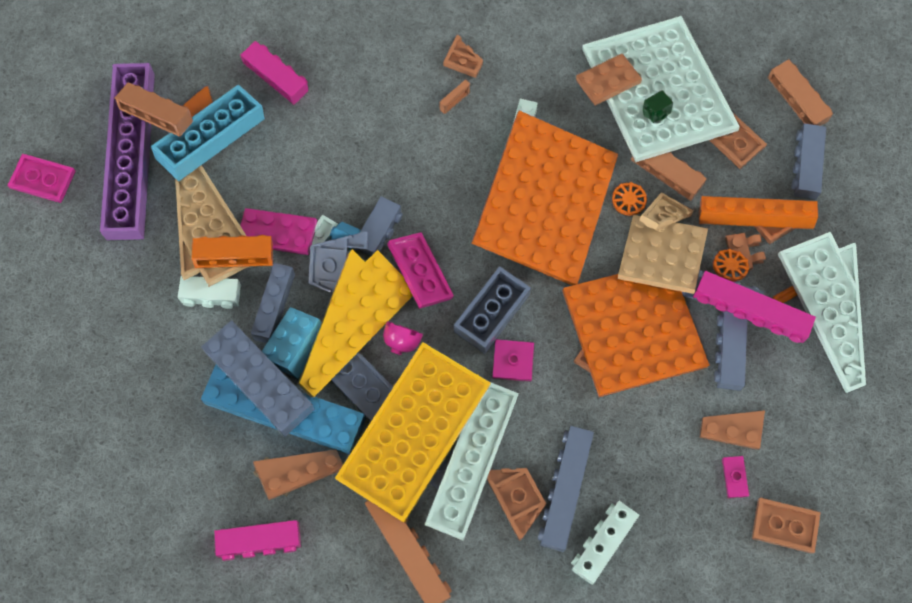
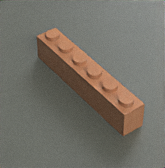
[365,501,452,603]

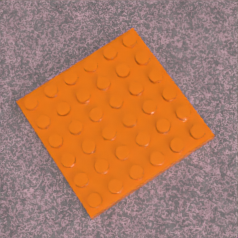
[562,274,710,397]

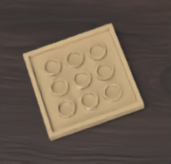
[618,215,708,294]

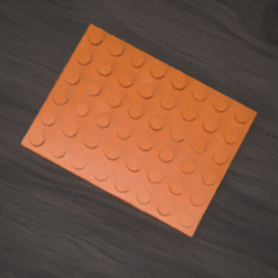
[471,110,618,285]

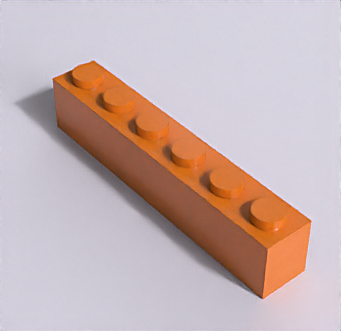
[699,196,818,229]

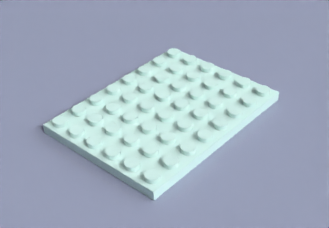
[582,16,740,162]

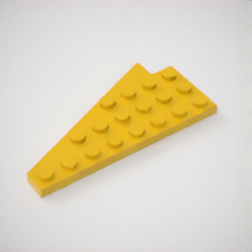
[298,249,413,398]

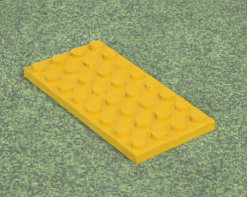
[335,342,491,523]

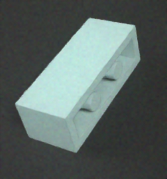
[178,276,241,309]

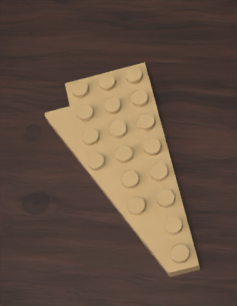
[175,165,249,287]

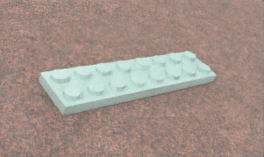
[425,382,519,540]

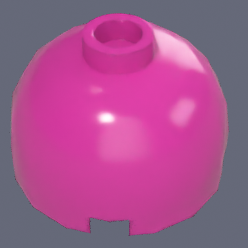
[383,321,423,355]

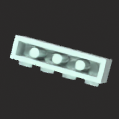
[571,501,639,585]

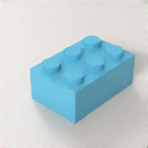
[262,307,322,379]

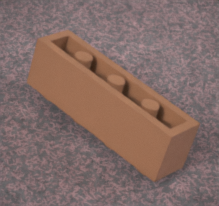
[768,60,833,126]
[115,82,193,137]
[631,152,707,201]

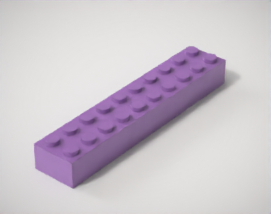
[100,63,155,240]

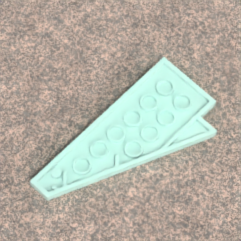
[778,232,866,393]

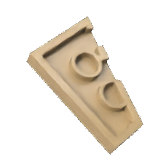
[639,192,694,230]

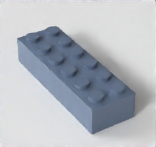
[201,320,315,437]

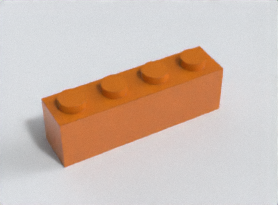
[192,235,273,268]

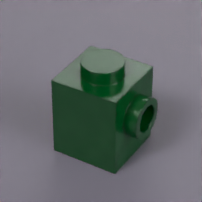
[642,90,673,123]

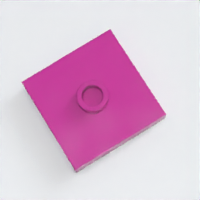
[492,339,534,381]

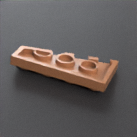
[253,449,343,500]

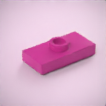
[722,456,749,498]

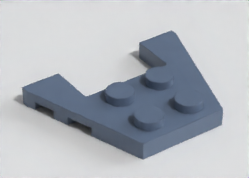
[308,231,369,293]

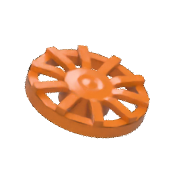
[612,182,647,216]
[713,249,749,282]

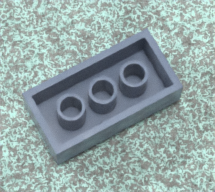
[454,266,531,354]

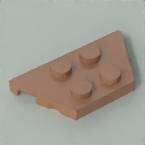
[487,468,546,541]

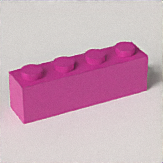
[240,41,309,105]
[214,520,301,561]

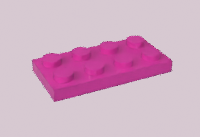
[240,208,317,255]
[387,232,454,309]

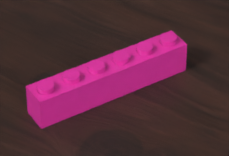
[693,271,816,343]

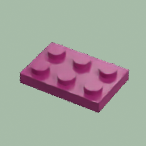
[7,153,76,203]

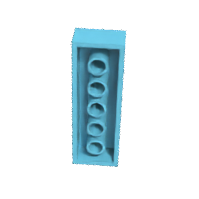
[151,84,265,181]

